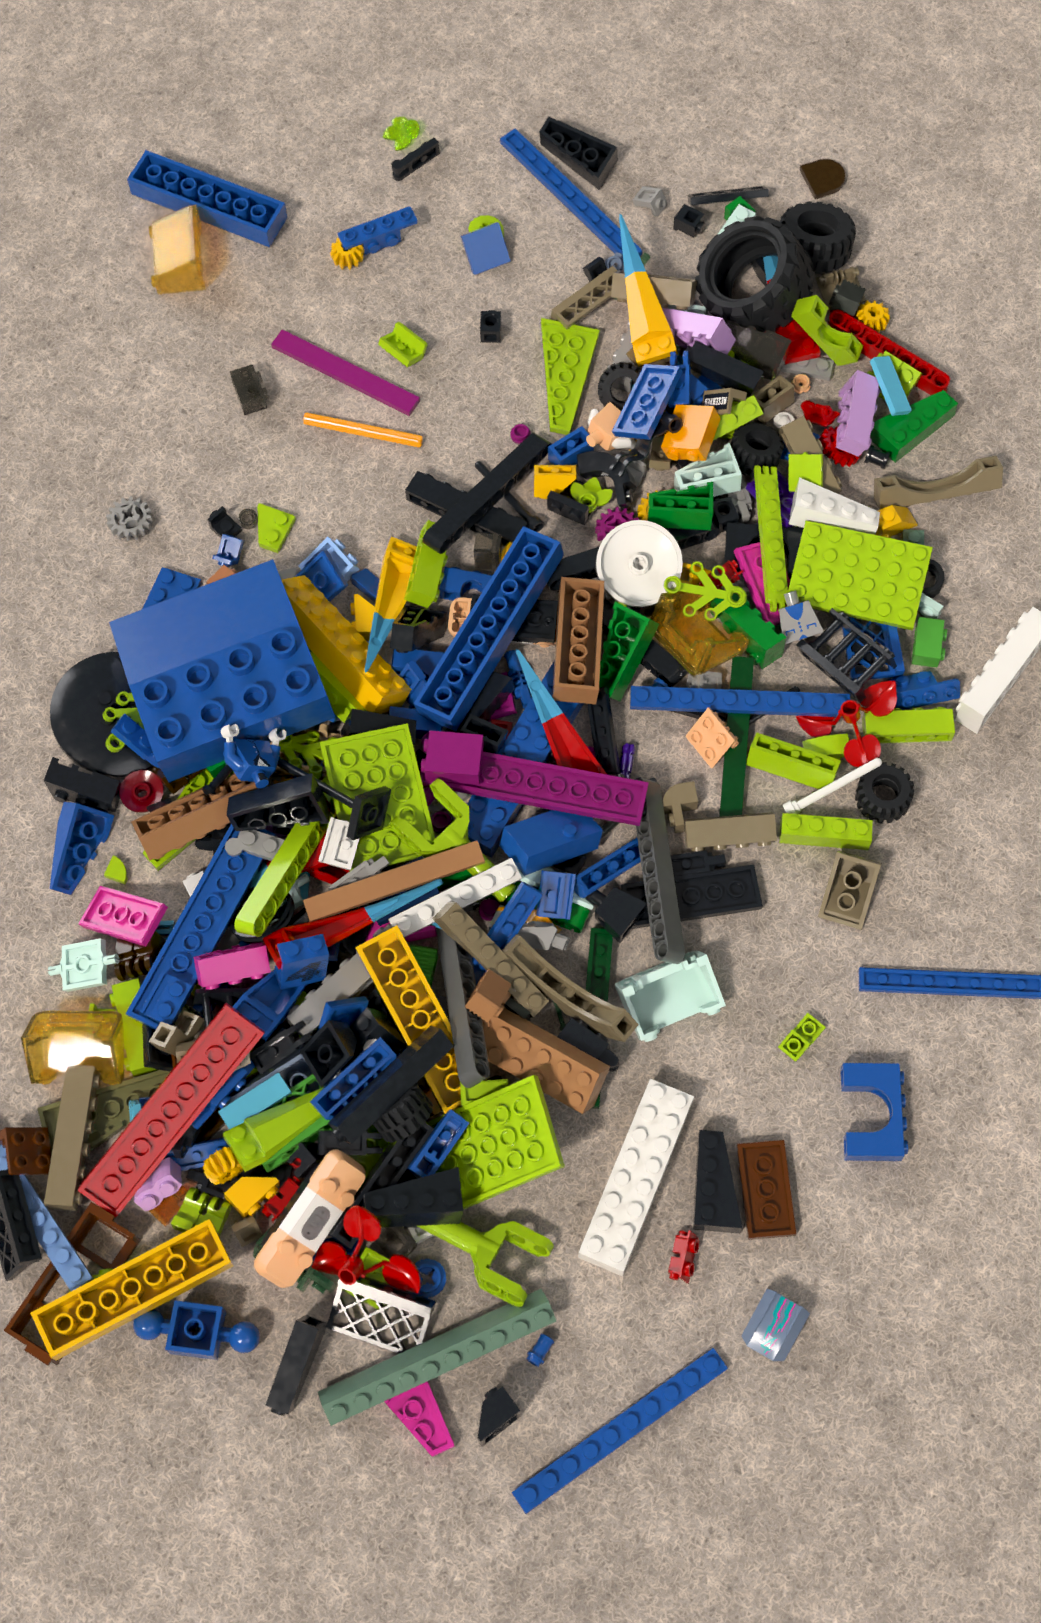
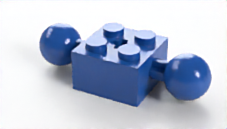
[133,1300,260,1360]

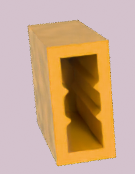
[661,404,721,462]

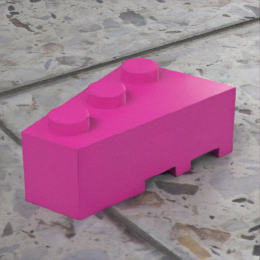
[193,942,271,990]

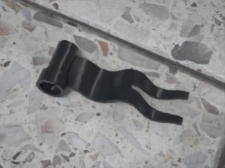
[609,410,683,477]

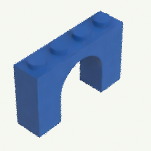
[388,649,444,739]
[840,1063,908,1161]

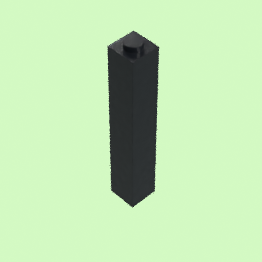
[328,1025,454,1144]

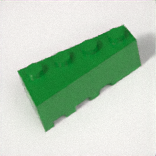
[710,589,787,669]

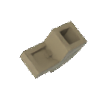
[649,432,672,471]
[663,781,698,833]
[149,1010,204,1056]

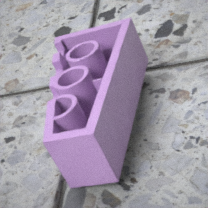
[662,308,736,355]
[836,370,880,457]

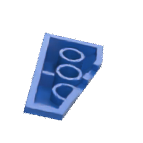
[50,802,114,895]

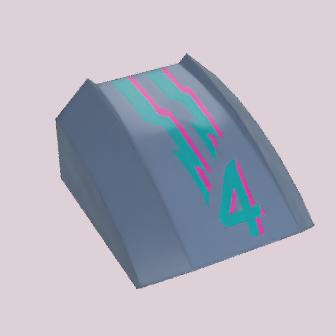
[741,1289,810,1361]

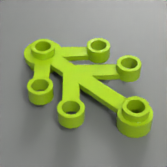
[663,561,747,621]
[103,691,145,752]
[279,731,337,778]

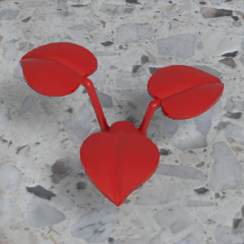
[796,681,897,768]
[311,1205,421,1294]

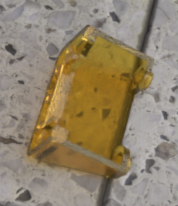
[149,205,206,294]
[651,592,750,675]
[21,1011,125,1085]

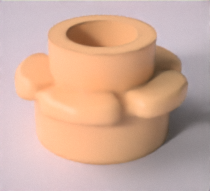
[791,374,811,394]

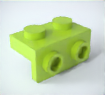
[378,322,428,367]

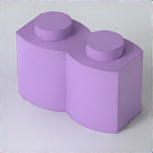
[134,1157,182,1211]

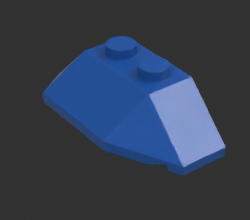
[310,1037,396,1120]

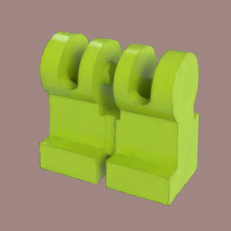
[170,1187,232,1237]

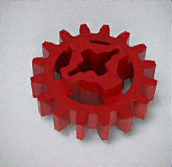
[819,426,862,467]

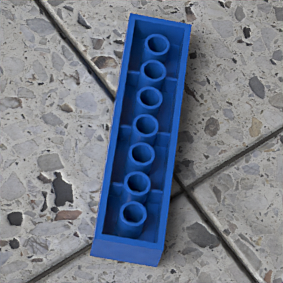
[127,150,288,247]

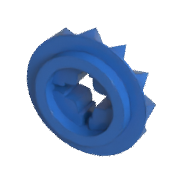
[413,1259,446,1298]

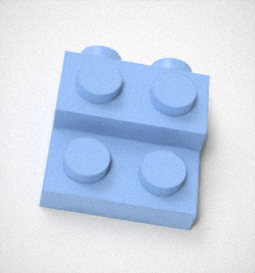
[299,537,360,582]

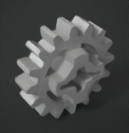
[106,496,153,541]

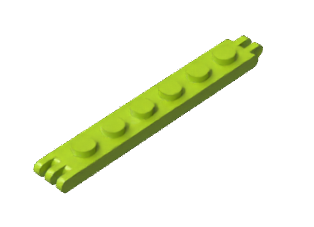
[754,465,788,612]

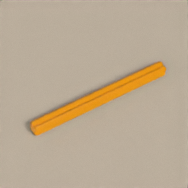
[303,412,423,447]

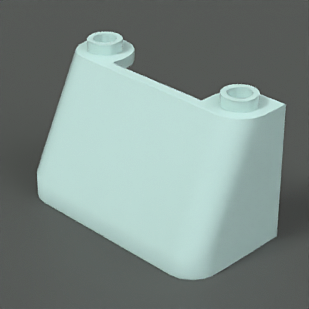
[614,950,726,1042]

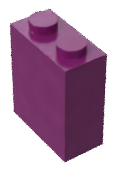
[421,731,484,785]

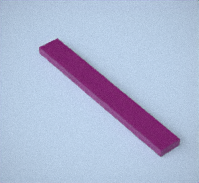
[271,329,420,416]

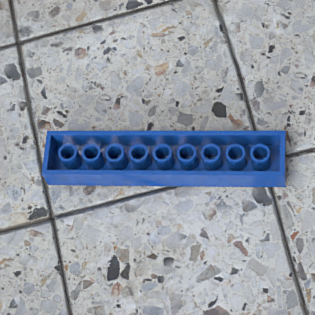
[413,526,564,732]
[467,660,584,858]

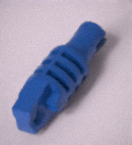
[504,650,531,709]

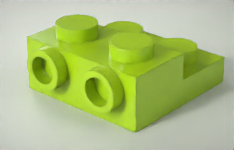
[867,351,923,400]

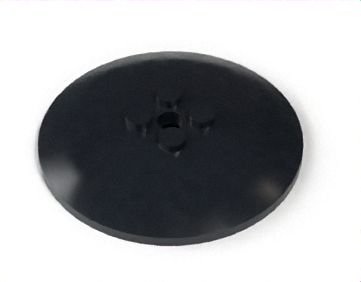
[50,652,153,777]

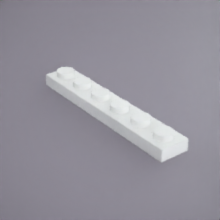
[388,858,522,938]

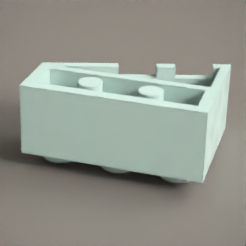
[674,443,742,497]

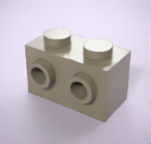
[754,375,794,424]

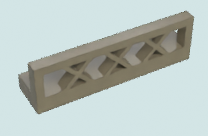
[550,266,618,329]

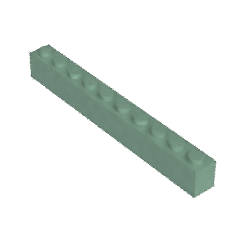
[318,1289,556,1426]

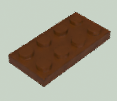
[736,1140,796,1240]

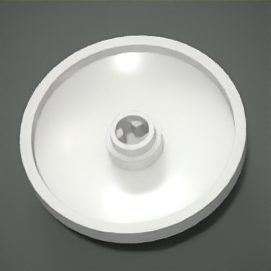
[596,520,683,607]

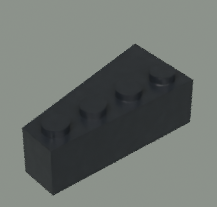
[539,116,618,190]
[226,773,330,831]
[693,1130,743,1234]
[362,1167,463,1228]

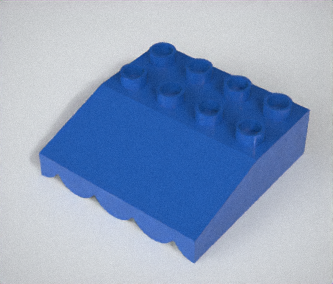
[109,559,335,782]

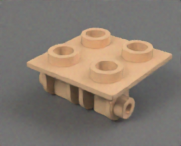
[685,708,739,769]

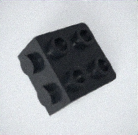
[547,479,592,526]

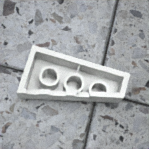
[789,478,880,535]

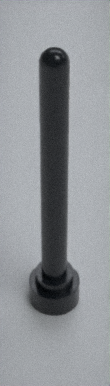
[475,461,544,532]

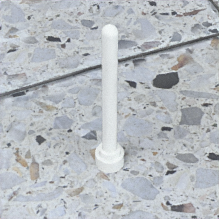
[783,758,882,814]

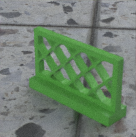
[262,1074,333,1173]

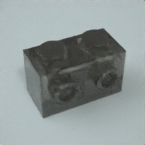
[229,364,269,416]

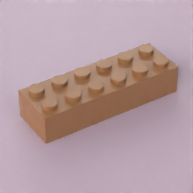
[552,577,604,704]
[131,773,259,860]
[482,1008,610,1114]

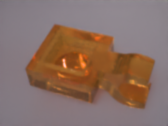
[149,1185,188,1227]

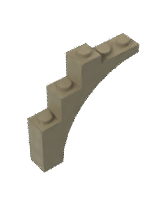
[502,935,639,1042]

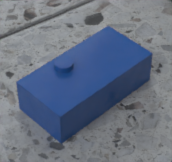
[500,810,603,876]

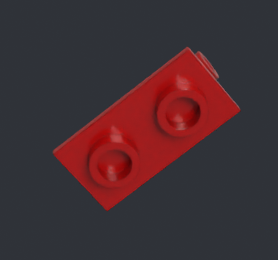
[801,400,840,427]
[698,560,743,590]
[261,1176,300,1224]
[668,1230,700,1284]

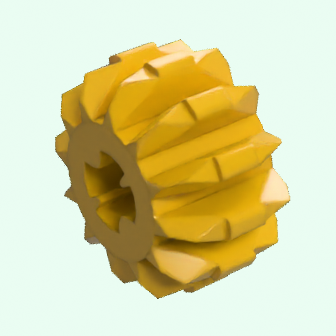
[330,238,364,270]
[855,300,890,333]
[203,1147,243,1185]

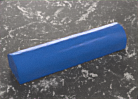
[574,838,641,898]

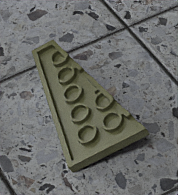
[37,1070,170,1156]

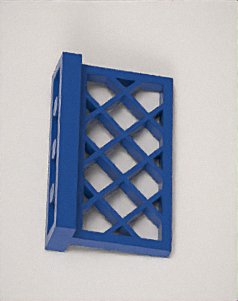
[841,617,905,681]

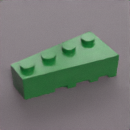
[870,390,958,463]
[599,602,660,702]

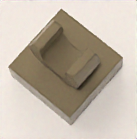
[231,1214,263,1247]

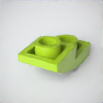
[802,734,850,759]
[778,1013,826,1062]

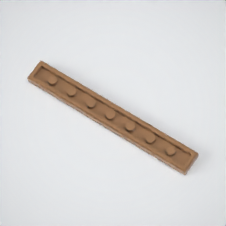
[303,840,485,922]

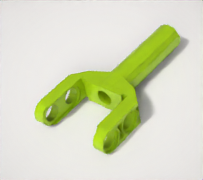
[389,778,516,902]
[417,1221,554,1307]

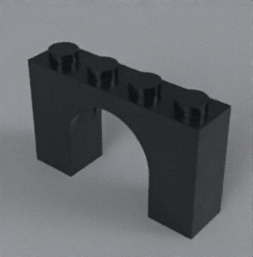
[724,522,804,581]

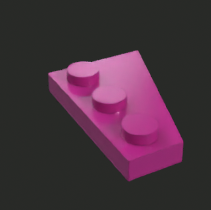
[384,1381,455,1457]

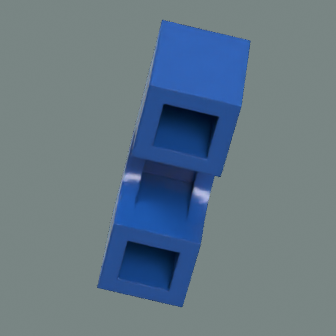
[439,567,493,601]

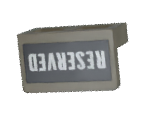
[702,388,747,415]

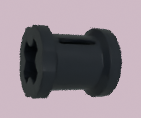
[864,445,891,469]

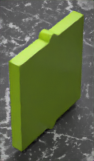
[789,452,823,492]

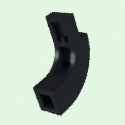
[577,451,636,510]

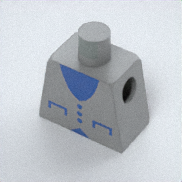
[779,590,823,644]

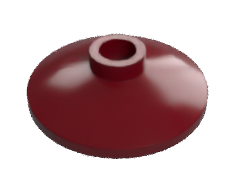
[119,770,164,813]

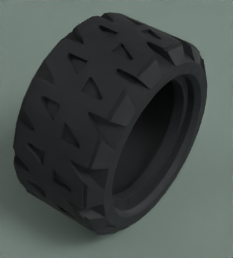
[695,216,814,338]

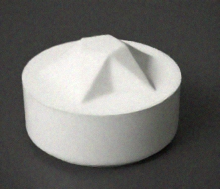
[773,412,794,432]

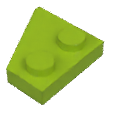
[257,503,296,553]

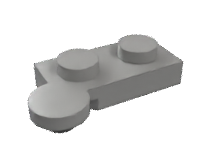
[225,830,285,861]

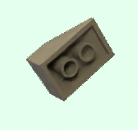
[818,850,882,930]

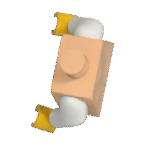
[586,402,638,456]

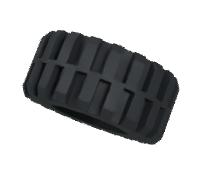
[780,201,856,274]

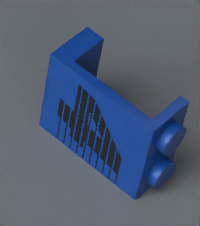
[274,934,329,990]

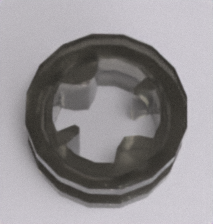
[238,508,258,529]

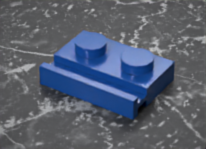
[399,660,426,709]
[536,870,576,920]
[140,971,193,1026]

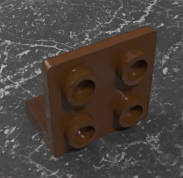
[0,1127,52,1175]

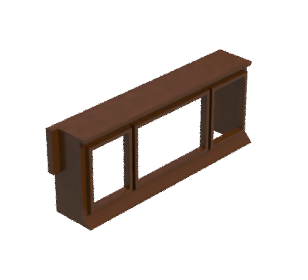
[3,1202,141,1366]

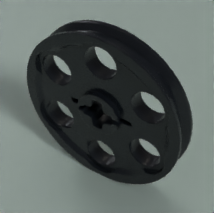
[228,887,295,943]

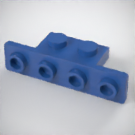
[338,206,418,255]
[889,671,960,710]
[191,1052,256,1129]

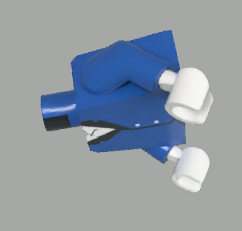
[221,724,286,789]

